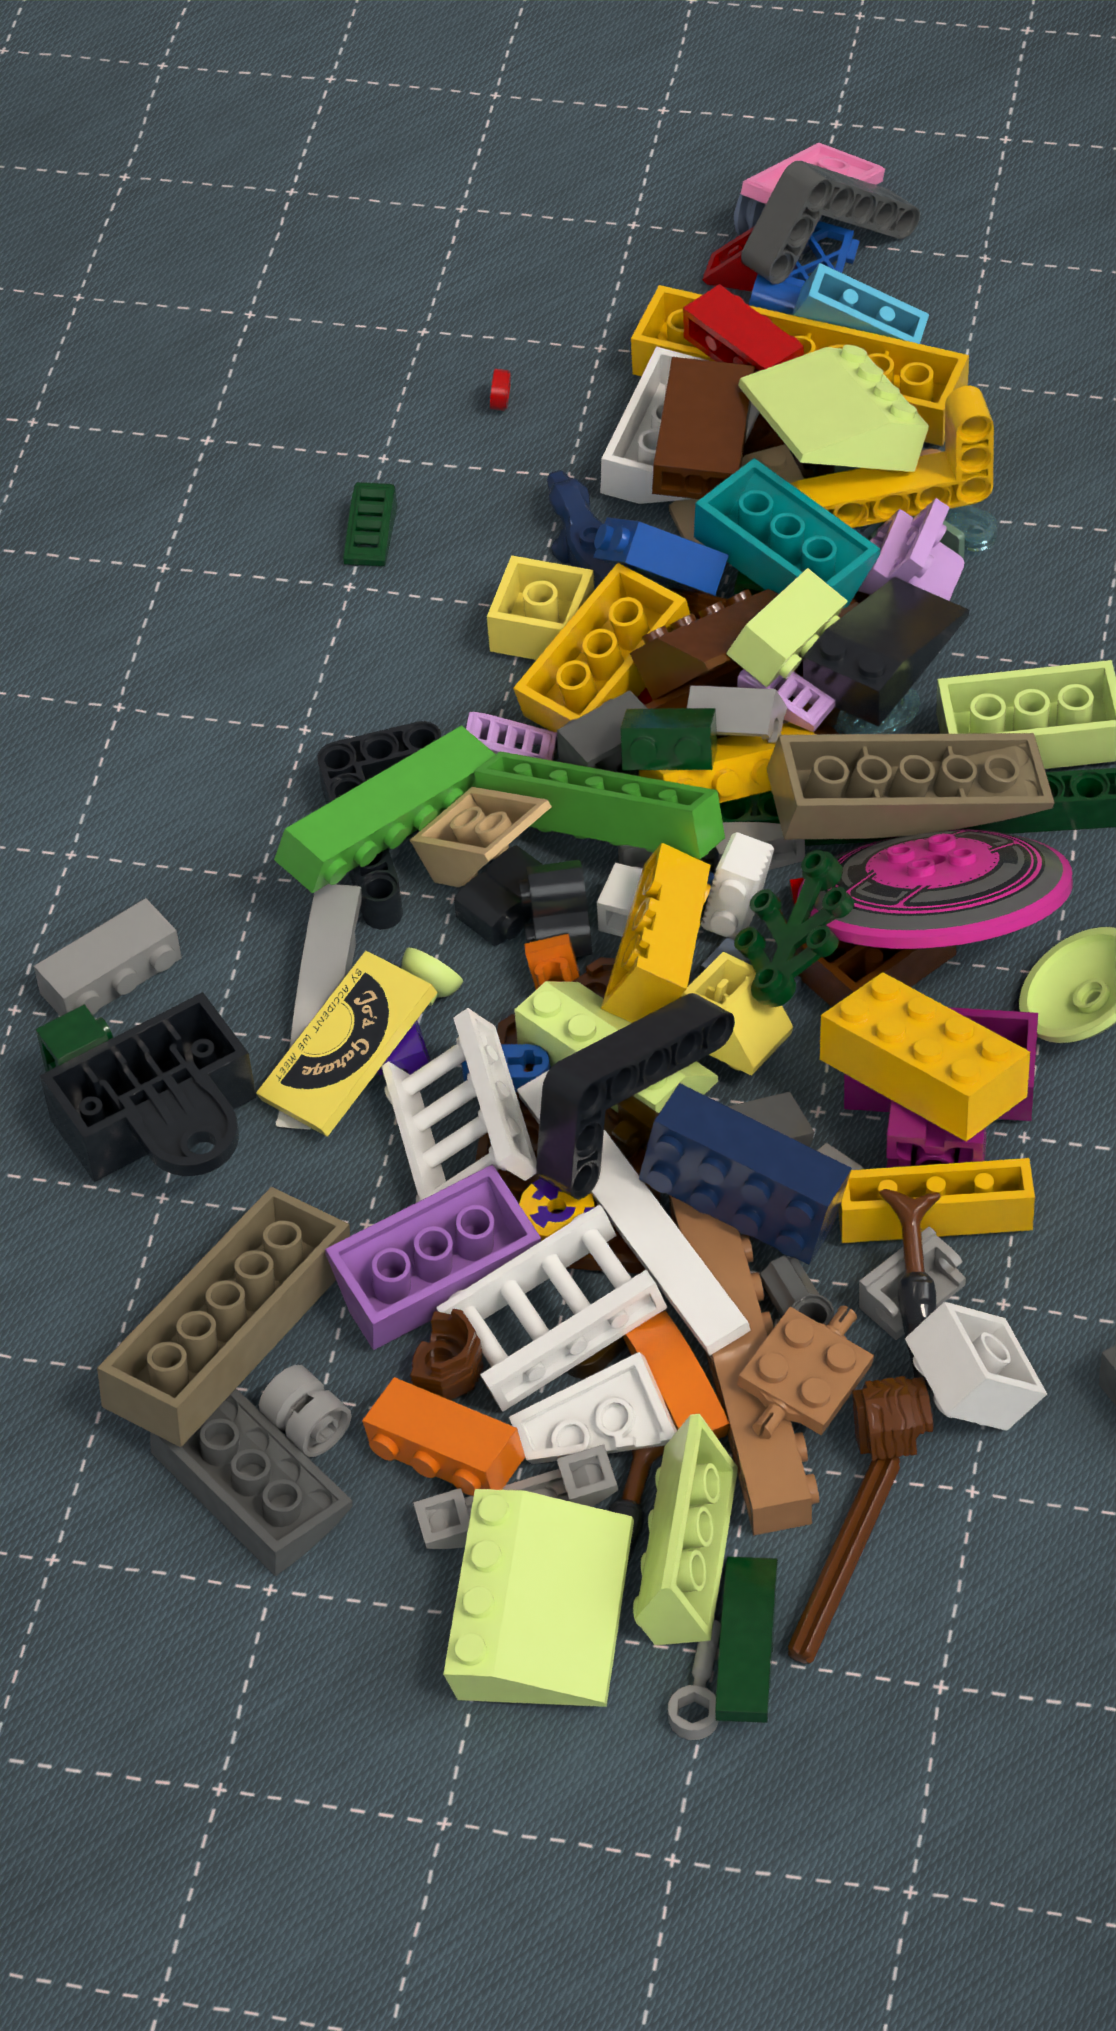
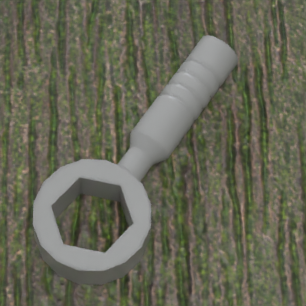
[668,1620,721,1740]

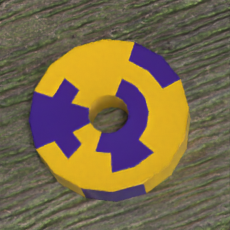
[519,1179,595,1241]

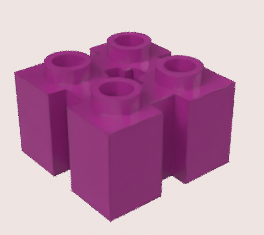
[887,1100,986,1168]

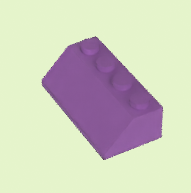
[325,1164,541,1350]

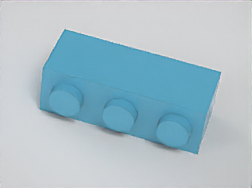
[792,263,929,344]

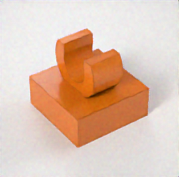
[524,933,580,990]

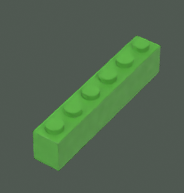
[274,725,496,893]
[474,751,725,859]

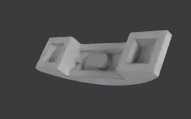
[413,1444,618,1549]

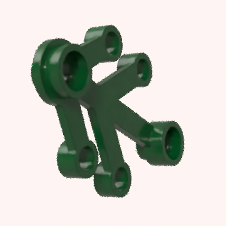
[734,850,854,1007]

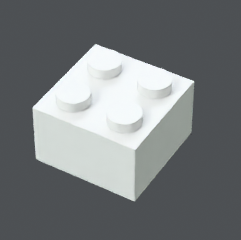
[905,1302,1047,1431]

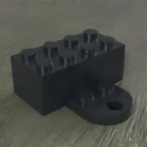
[40,992,256,1182]

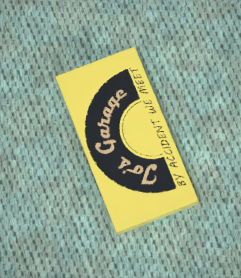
[256,951,438,1137]

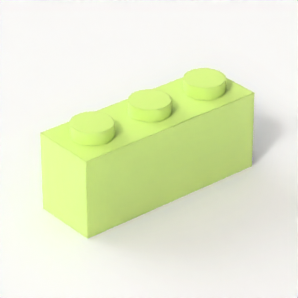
[726,568,848,687]

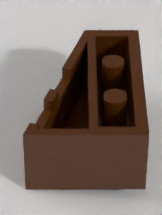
[793,940,957,1007]

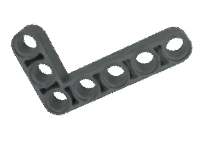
[741,161,920,284]

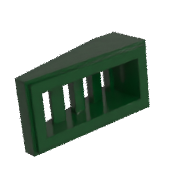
[343,482,397,567]

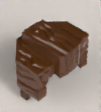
[410,1309,484,1400]
[852,1376,933,1461]

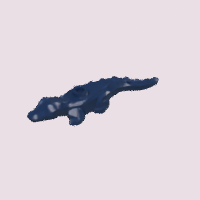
[547,470,614,589]

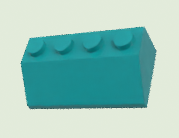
[694,458,881,609]

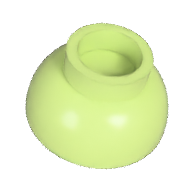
[402,947,463,1006]

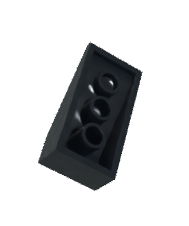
[803,577,969,727]

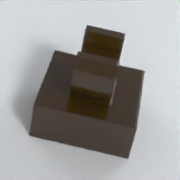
[612,1096,659,1159]

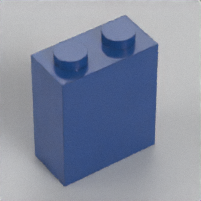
[593,517,729,596]

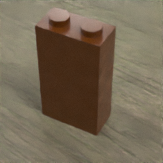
[652,357,755,499]

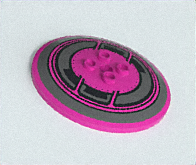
[798,829,1073,949]

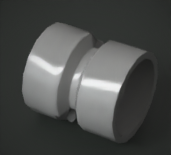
[259,1365,352,1457]

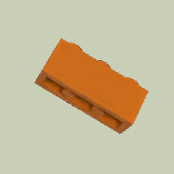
[362,1377,525,1496]

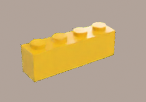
[639,722,817,803]
[838,1158,1035,1243]

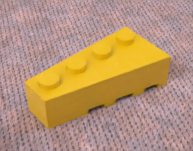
[601,843,711,1023]

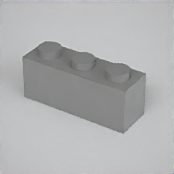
[34,898,182,1016]

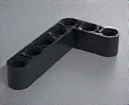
[317,721,441,930]
[536,993,735,1199]

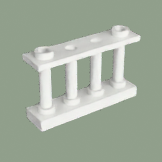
[382,1008,537,1203]
[436,1204,667,1412]

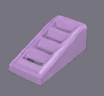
[737,669,835,732]
[466,712,558,761]

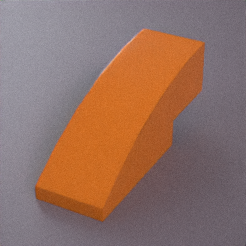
[623,1310,730,1439]

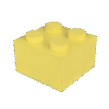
[487,555,595,660]

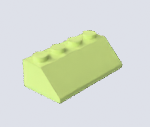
[515,981,718,1113]
[633,1414,738,1645]

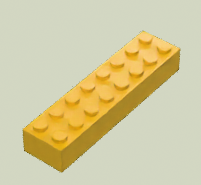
[631,285,969,446]

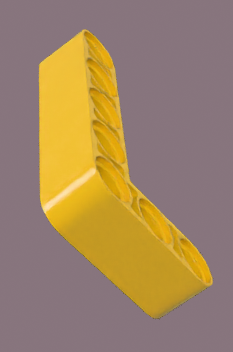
[790,386,994,528]

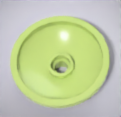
[1019,927,1116,1043]

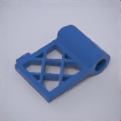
[749,221,860,315]

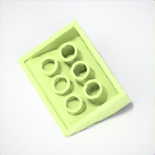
[738,345,929,472]
[443,1489,634,1707]

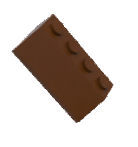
[630,589,779,700]

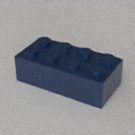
[639,1083,852,1265]

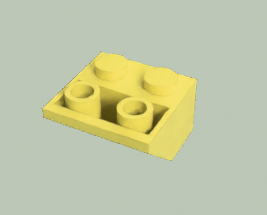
[681,952,793,1076]

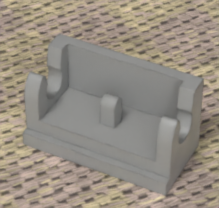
[687,685,787,743]
[859,1226,966,1340]

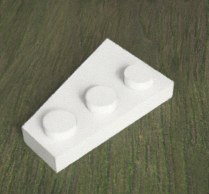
[509,1352,677,1464]

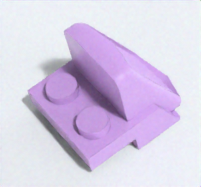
[858,498,965,601]

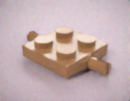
[737,1306,874,1439]

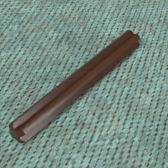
[788,1455,900,1664]

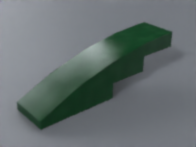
[715,1556,778,1723]

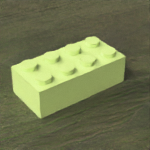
[936,660,1116,769]

